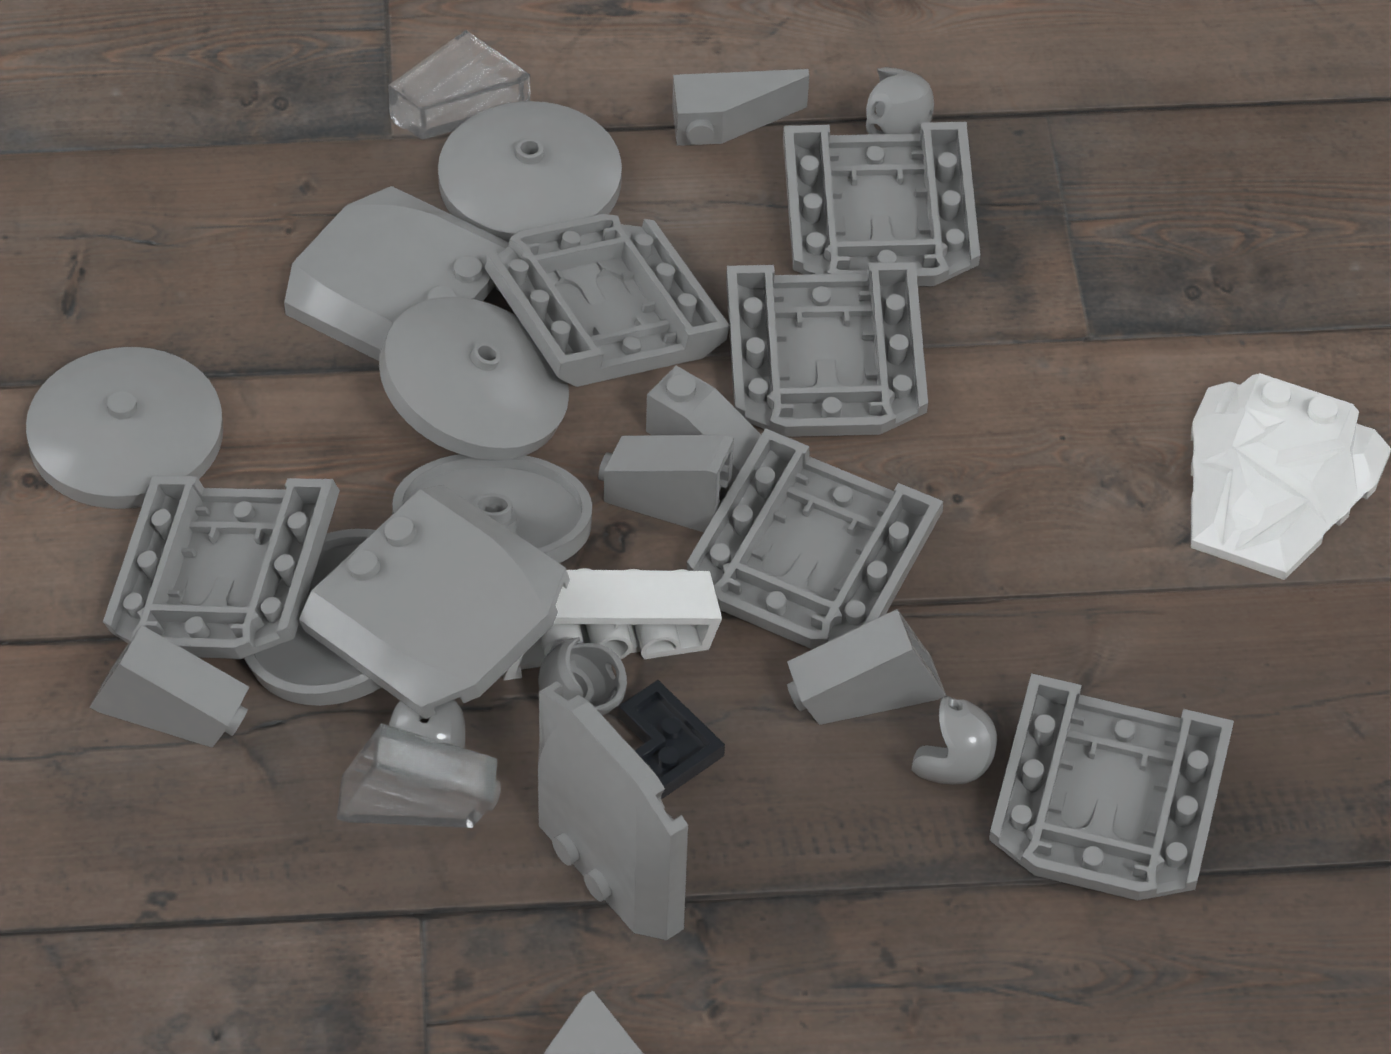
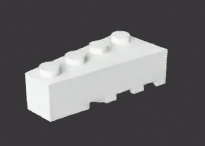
[502,568,722,680]

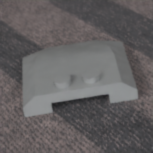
[783,122,980,286]
[284,186,509,361]
[485,214,730,387]
[726,262,928,437]
[687,428,943,649]
[103,476,340,659]
[299,485,570,719]
[989,673,1234,900]
[538,681,688,940]

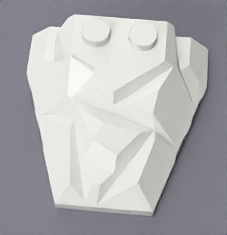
[1191,373,1391,580]

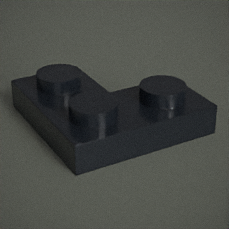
[618,680,725,800]

